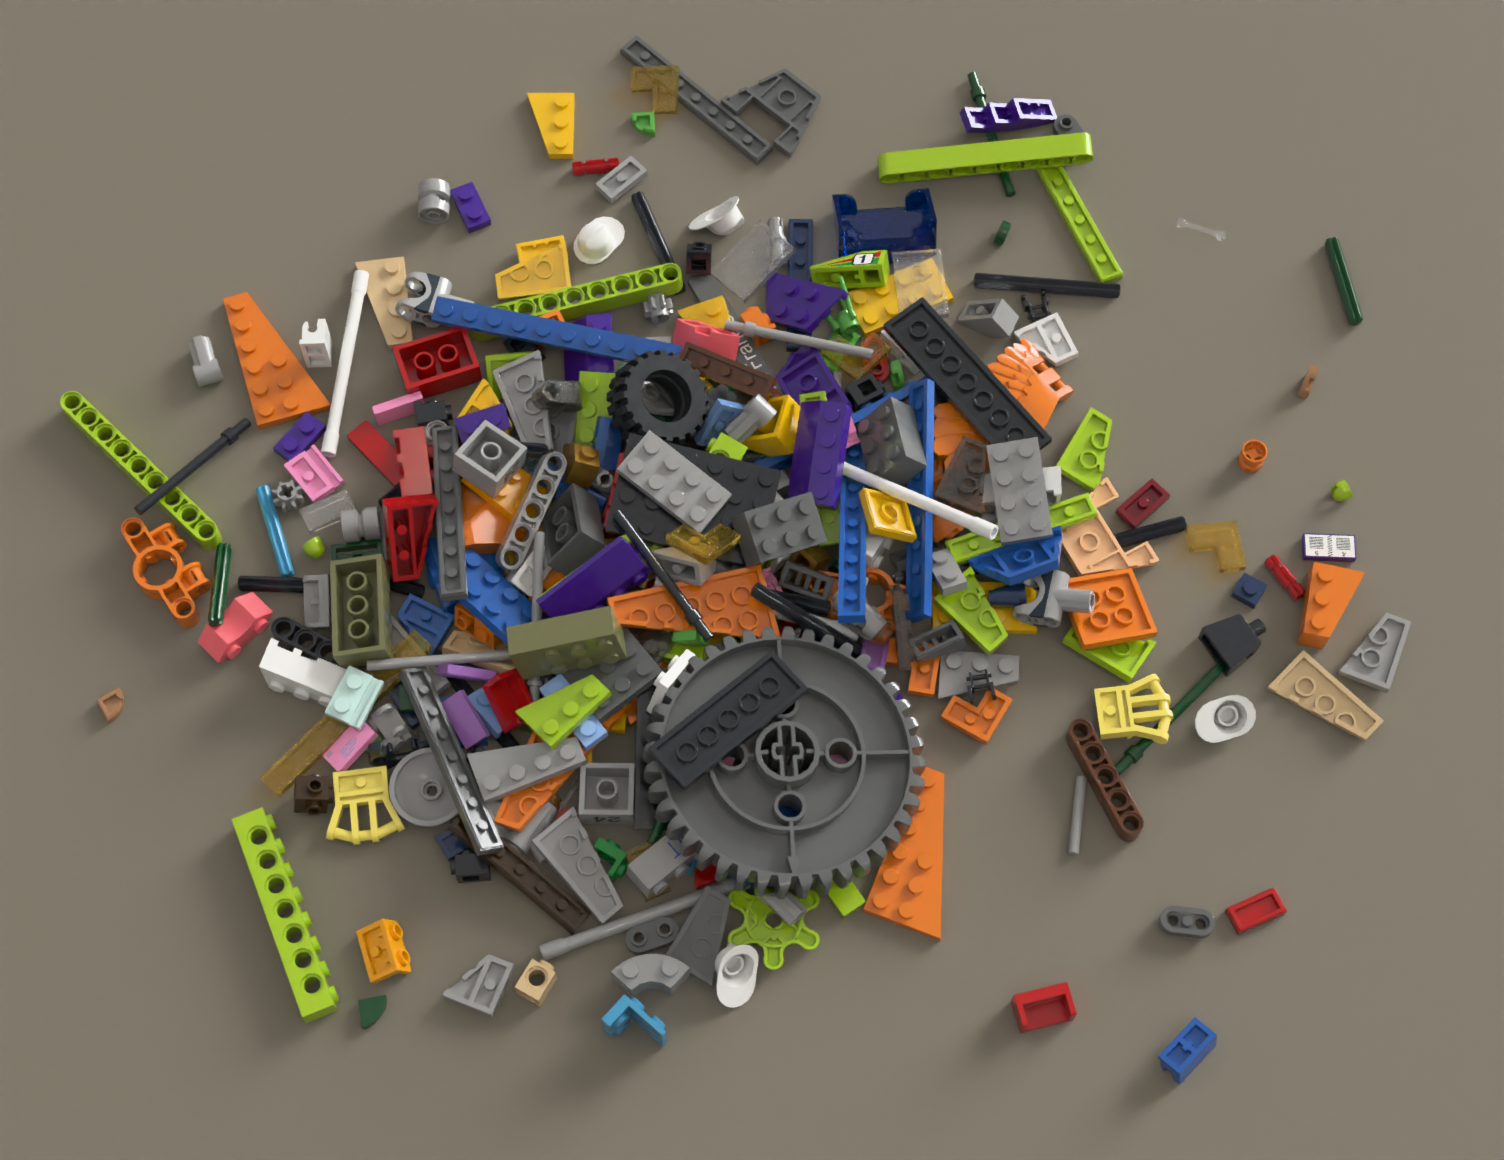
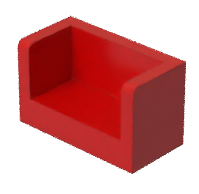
[482,668,534,734]
[1011,982,1077,1033]

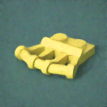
[1094,674,1173,744]
[326,766,405,845]

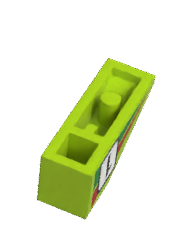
[810,250,890,289]

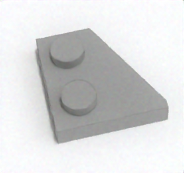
[443,954,515,1017]

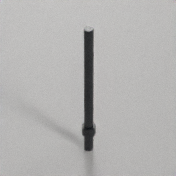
[134,418,251,515]
[612,510,714,642]

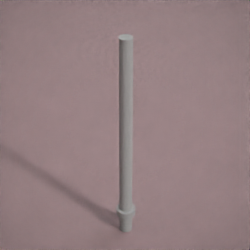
[526,531,545,702]
[367,650,511,671]

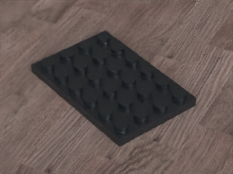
[604,433,781,568]

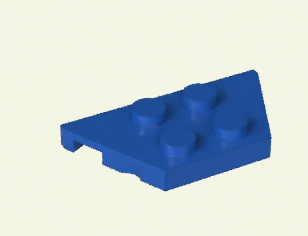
[968,525,1063,586]

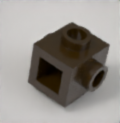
[294,774,334,815]

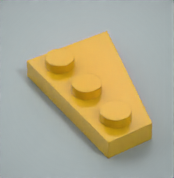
[495,241,571,300]

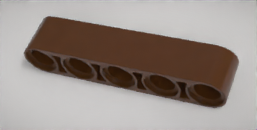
[1066,718,1144,842]

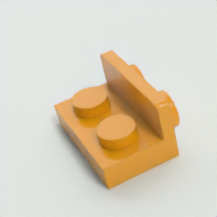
[356,918,411,983]

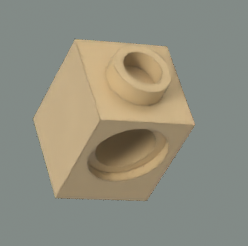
[515,959,557,1007]

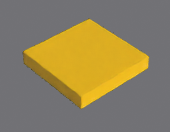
[859,487,917,543]

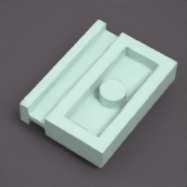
[325,666,384,730]

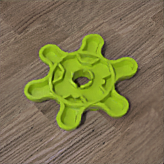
[728,886,820,970]

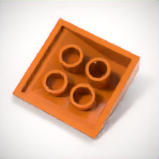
[462,485,526,554]

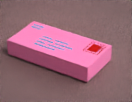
[323,722,379,772]

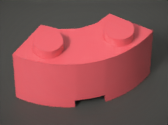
[672,318,740,361]
[198,592,273,663]

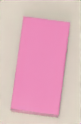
[372,391,424,426]

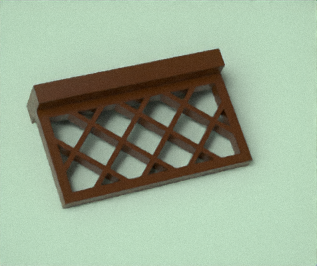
[679,341,783,402]

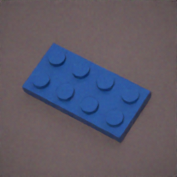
[434,549,547,646]

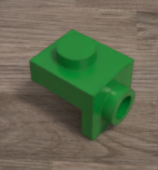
[594,837,628,883]

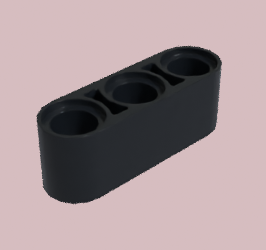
[271,617,339,666]

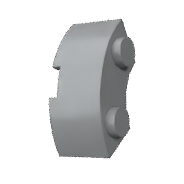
[611,954,690,997]

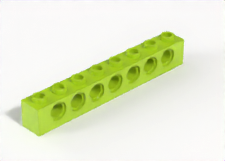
[232,807,340,1024]

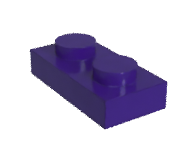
[450,182,492,233]
[454,403,512,444]
[273,412,326,461]

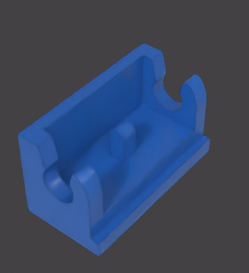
[592,416,622,472]
[1158,1017,1217,1085]

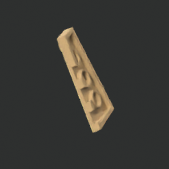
[355,256,413,350]

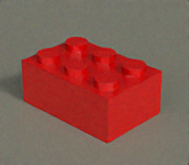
[392,327,482,399]

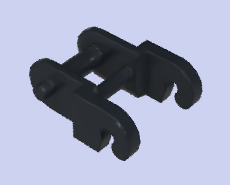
[1021,291,1051,323]
[966,669,996,704]

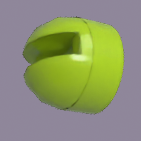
[1331,479,1353,502]
[302,536,325,559]

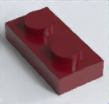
[1115,478,1170,529]

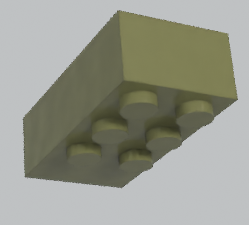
[330,554,393,669]
[506,606,627,680]

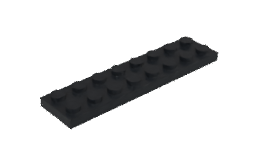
[883,297,1052,450]

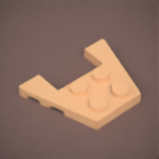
[1061,477,1159,576]

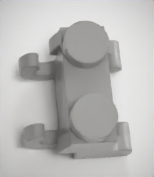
[368,703,418,752]

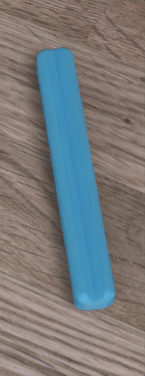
[256,485,295,577]

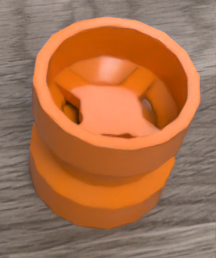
[1238,439,1268,473]

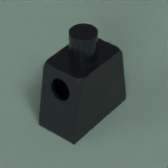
[1198,614,1266,677]

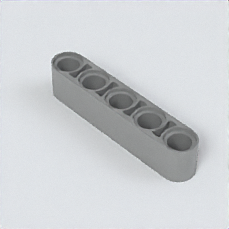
[495,452,567,570]

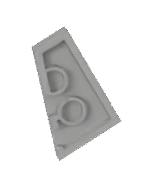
[1337,612,1411,693]
[937,651,1019,702]

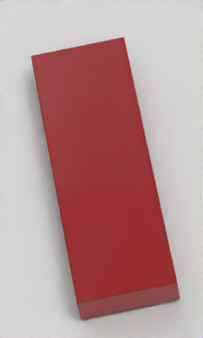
[347,420,400,487]

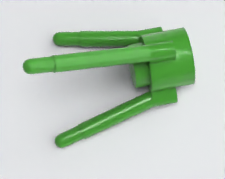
[826,276,860,336]

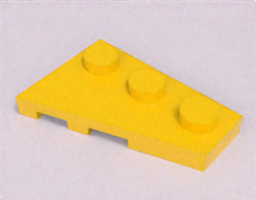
[527,93,575,159]

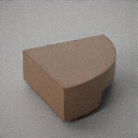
[1297,364,1319,399]
[96,687,124,724]

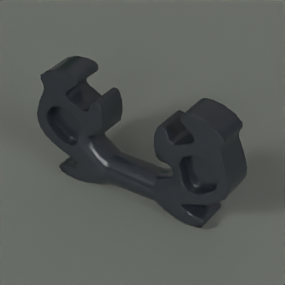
[368,732,430,769]

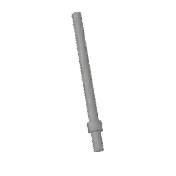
[724,320,873,359]

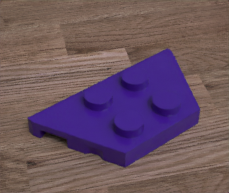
[766,271,849,334]
[776,334,853,407]

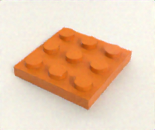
[1068,568,1158,650]

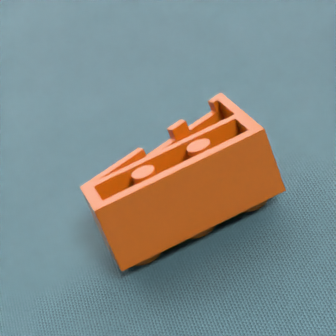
[1297,562,1365,649]

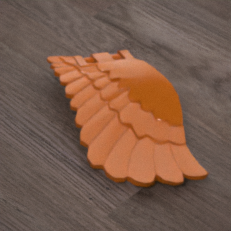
[934,338,1074,489]

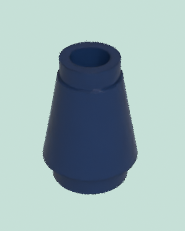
[988,584,1027,607]

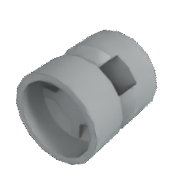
[417,178,450,224]
[341,506,382,543]

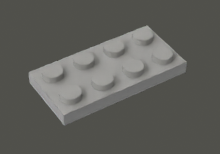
[616,430,732,536]
[986,437,1053,546]

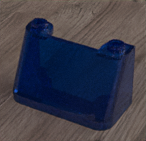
[832,188,937,264]

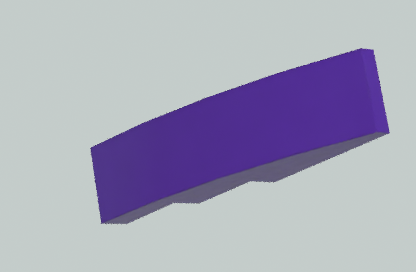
[960,98,1057,133]

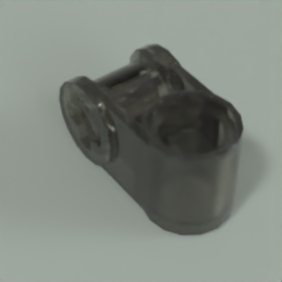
[531,380,583,413]

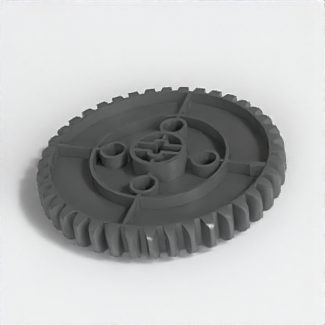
[643,626,926,899]

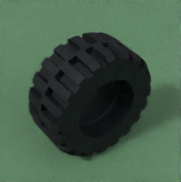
[606,350,710,445]

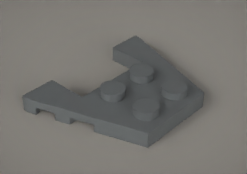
[721,68,821,158]

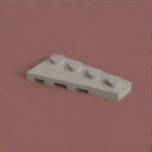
[493,350,554,462]
[531,806,623,925]

